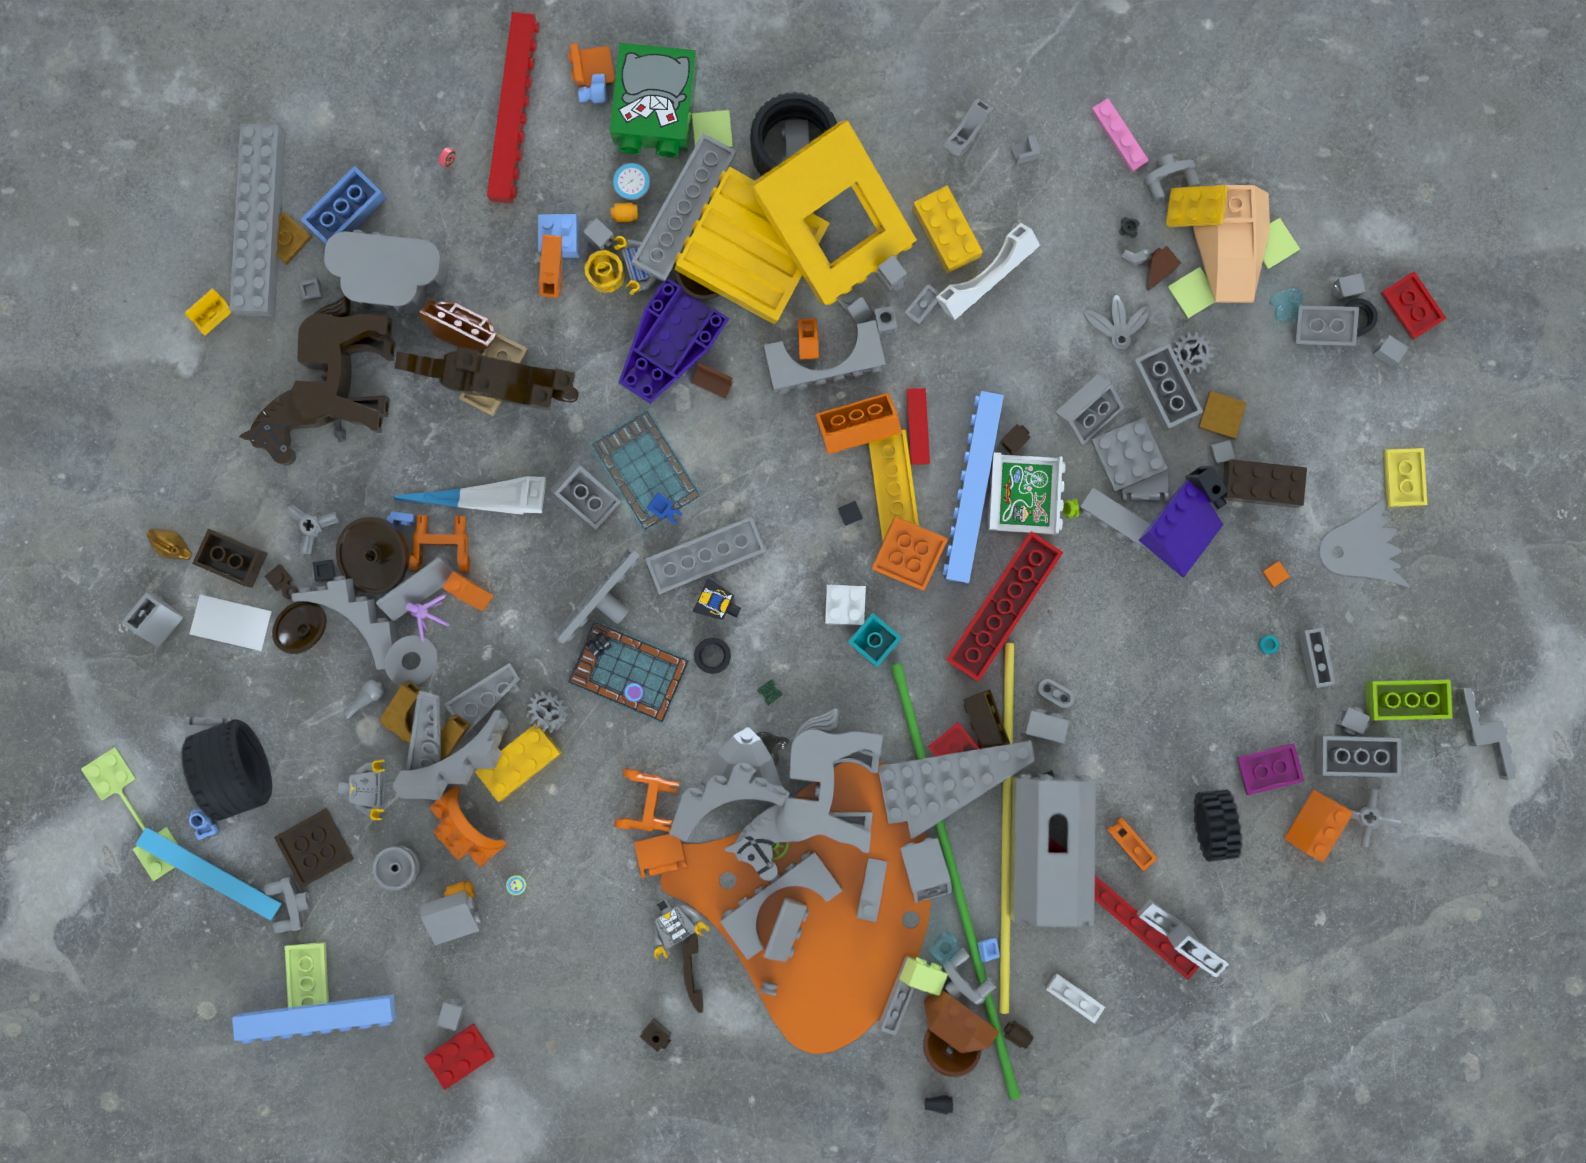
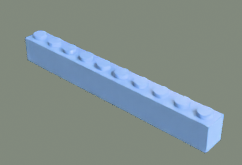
[942,391,1004,584]

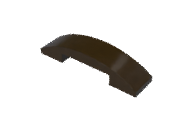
[683,932,704,1013]

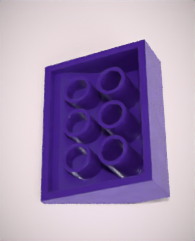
[1138,480,1224,578]

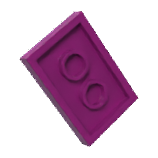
[1236,743,1304,795]

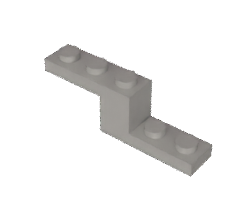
[1456,688,1516,780]
[1137,899,1229,978]

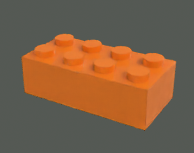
[815,392,902,454]

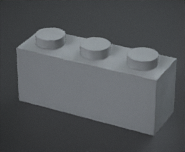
[1298,627,1336,688]

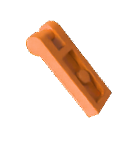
[1106,817,1158,872]

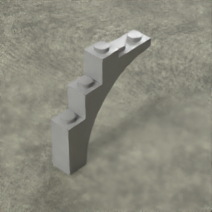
[292,576,398,669]
[392,710,509,800]
[669,762,790,842]

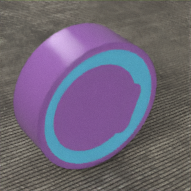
[624,683,644,702]

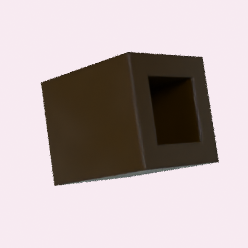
[999,424,1031,455]

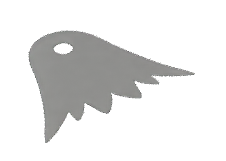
[1319,496,1410,588]

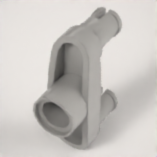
[1144,154,1200,201]
[264,877,312,934]
[942,948,997,1005]

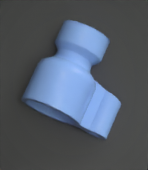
[578,74,607,103]

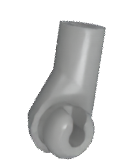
[1121,249,1151,265]

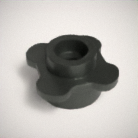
[1119,217,1140,238]

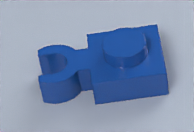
[646,492,682,524]

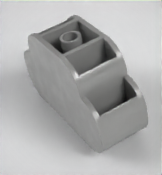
[324,230,448,314]

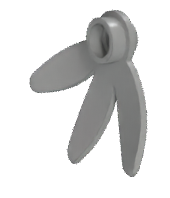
[1084,295,1151,350]

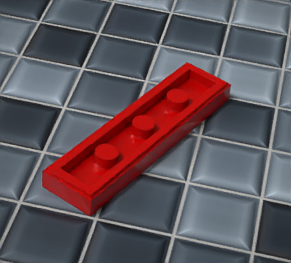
[906,388,930,465]

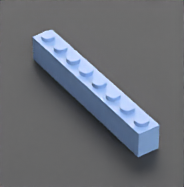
[232,994,396,1043]

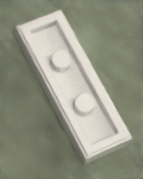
[1045,973,1105,1024]

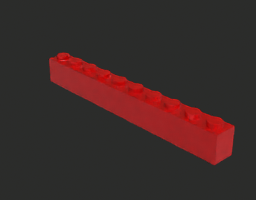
[487,12,539,204]

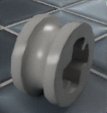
[760,981,778,995]

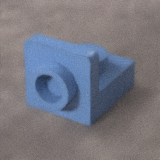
[387,511,416,527]

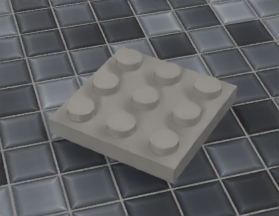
[1091,418,1168,492]

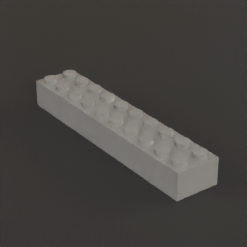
[229,123,285,317]

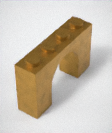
[379,680,471,761]

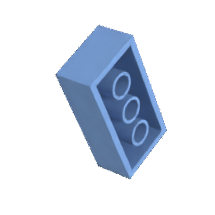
[301,166,387,244]

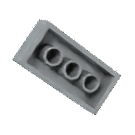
[1130,343,1203,432]
[1316,735,1401,777]

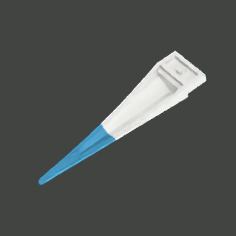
[393,476,546,515]

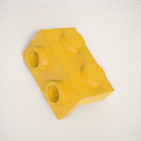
[184,289,232,336]

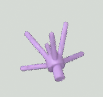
[406,594,450,642]

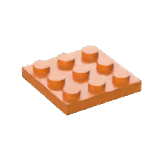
[871,516,948,591]

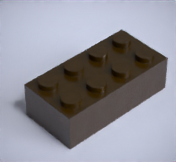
[1222,459,1307,508]

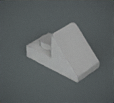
[836,289,873,325]

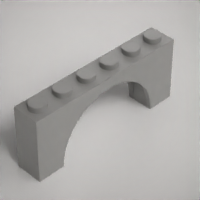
[764,320,886,394]
[720,851,842,960]

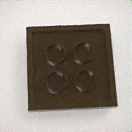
[274,808,354,888]

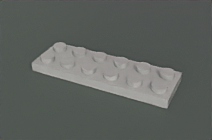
[645,516,766,595]

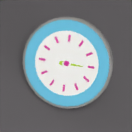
[613,163,651,201]

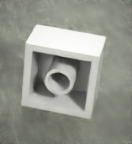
[825,585,866,626]

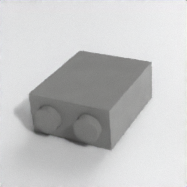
[421,890,482,945]

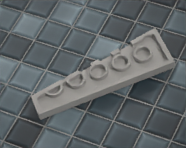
[406,691,441,801]

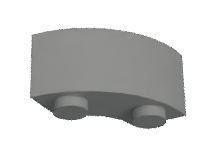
[782,120,809,161]

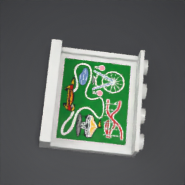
[987,452,1065,535]

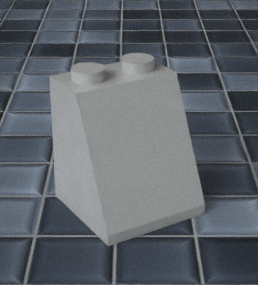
[900,837,952,903]

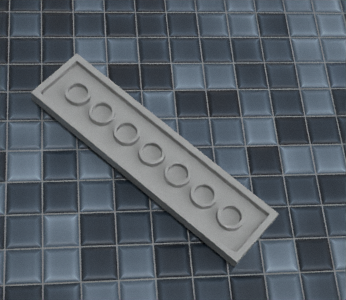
[631,133,736,282]

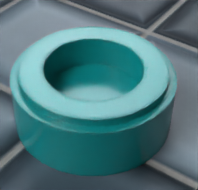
[1258,635,1279,654]

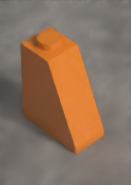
[442,571,494,611]

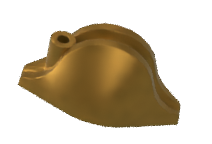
[146,529,193,560]

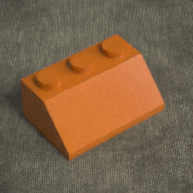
[1284,789,1353,863]

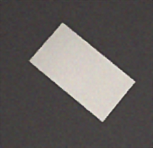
[190,595,272,651]

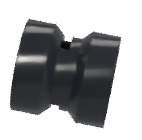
[586,632,612,658]

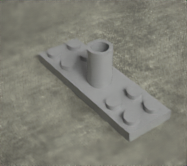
[554,546,640,644]

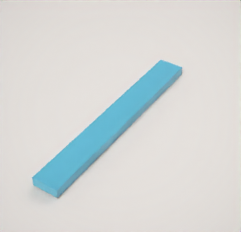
[135,827,283,921]

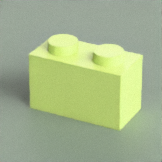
[899,957,948,996]

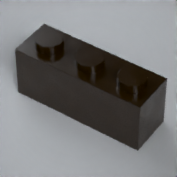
[963,689,1010,749]

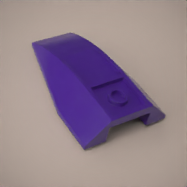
[618,278,729,404]

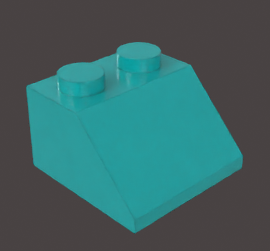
[848,613,902,667]

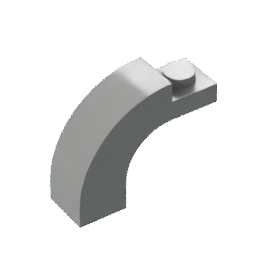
[943,98,994,157]

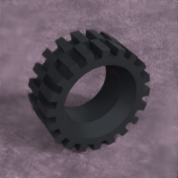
[1194,789,1242,862]

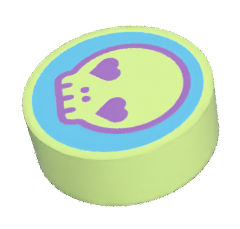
[506,875,527,895]

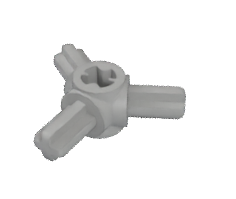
[287,505,339,554]

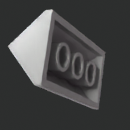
[376,557,454,622]

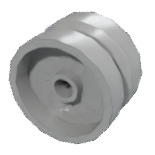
[372,845,421,890]

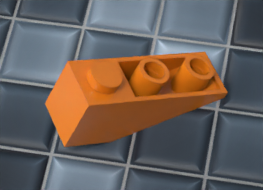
[539,234,563,298]

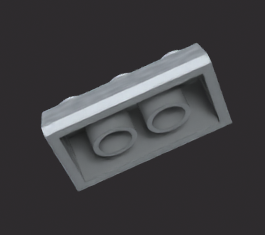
[1055,374,1125,446]
[764,896,809,962]

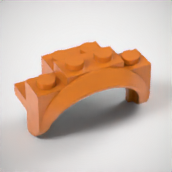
[429,785,508,868]

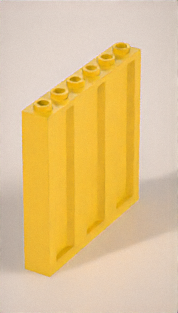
[674,166,830,325]

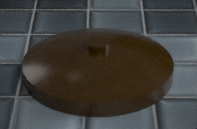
[336,517,409,594]

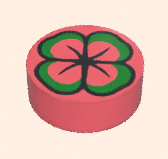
[439,147,456,168]

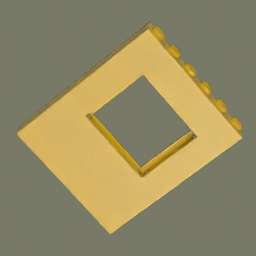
[748,120,917,305]

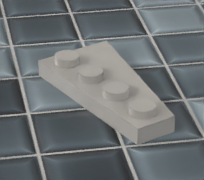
[444,662,521,736]

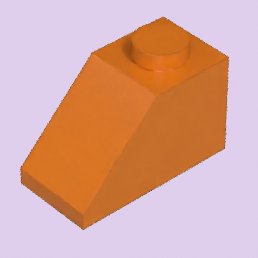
[798,318,819,360]

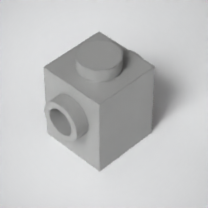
[1335,707,1370,736]

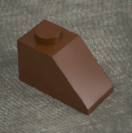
[1146,246,1181,291]

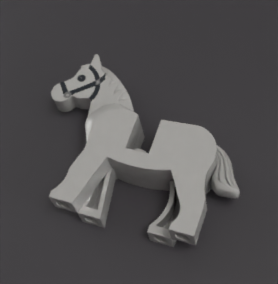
[725,708,883,880]

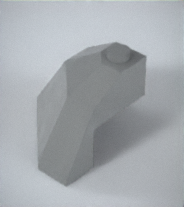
[702,727,782,801]

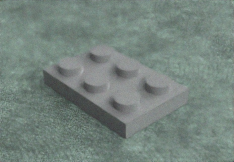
[1296,306,1359,346]

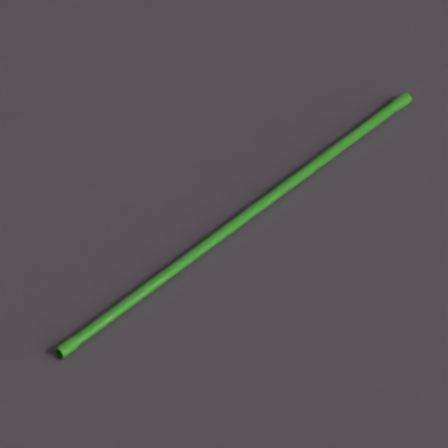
[891,663,1021,1100]

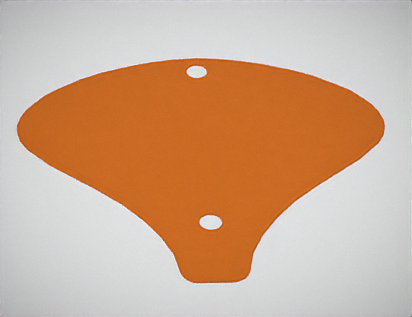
[660,761,931,1054]

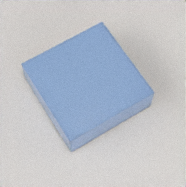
[977,938,1000,962]

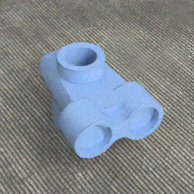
[189,808,219,840]

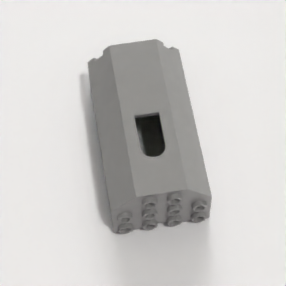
[1010,773,1096,927]

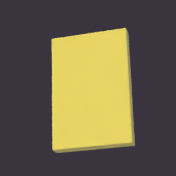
[1383,448,1428,507]

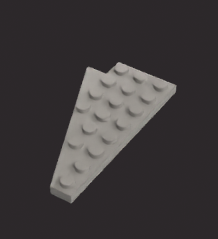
[878,740,1035,839]

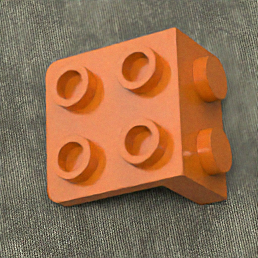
[568,43,615,88]

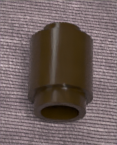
[1003,1021,1034,1049]

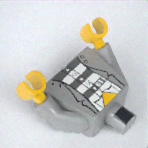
[653,899,710,961]

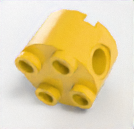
[585,250,625,293]

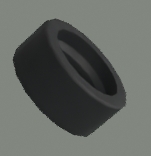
[1343,299,1378,337]
[694,637,731,674]

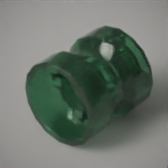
[757,679,783,705]

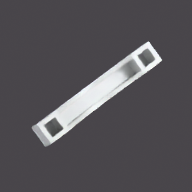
[936,223,1040,319]

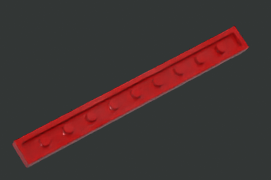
[1048,837,1200,980]

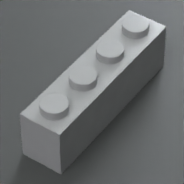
[1079,488,1150,550]

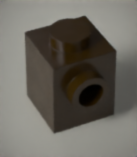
[640,1018,671,1052]

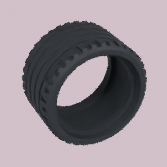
[750,92,837,177]
[181,719,272,821]

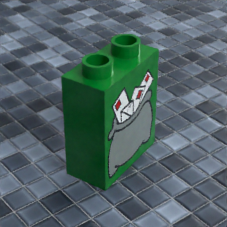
[610,43,698,158]

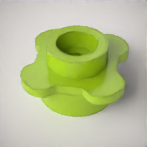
[1062,499,1079,519]

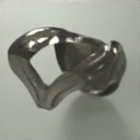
[756,731,789,766]

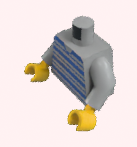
[613,236,659,295]

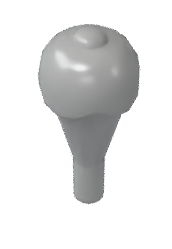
[344,680,384,719]

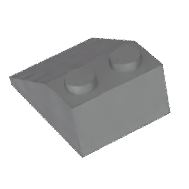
[550,461,621,530]

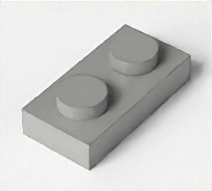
[904,284,940,326]

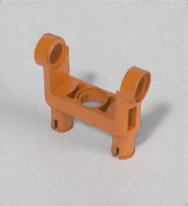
[409,515,470,573]
[614,769,679,832]

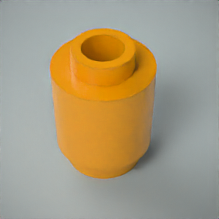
[611,203,638,223]
[444,881,475,897]

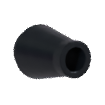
[925,1095,953,1115]

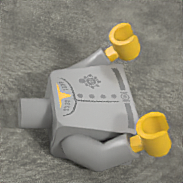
[338,760,386,820]

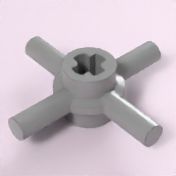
[1351,789,1401,848]

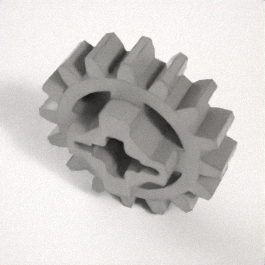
[1172,332,1214,374]
[525,691,568,732]

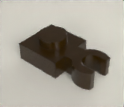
[264,564,299,599]

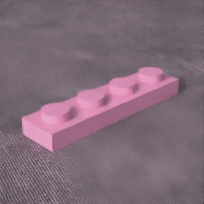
[1091,98,1149,172]

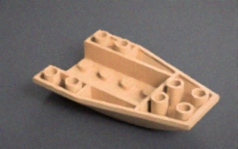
[1193,185,1270,303]

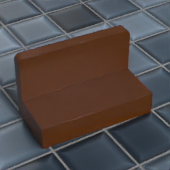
[691,362,733,399]

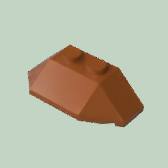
[419,301,497,351]
[924,990,999,1053]

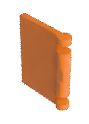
[634,834,687,878]

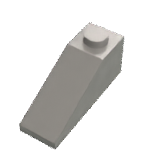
[856,858,887,922]

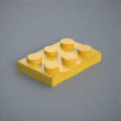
[1166,185,1228,227]

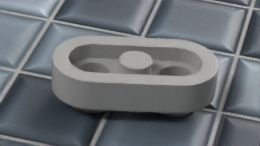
[1037,679,1074,708]

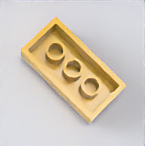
[912,185,983,275]
[475,724,563,802]

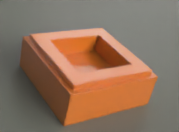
[1262,561,1290,588]

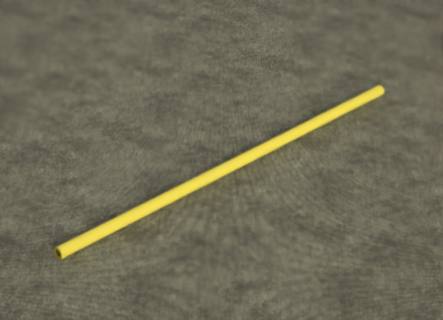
[999,643,1014,1014]

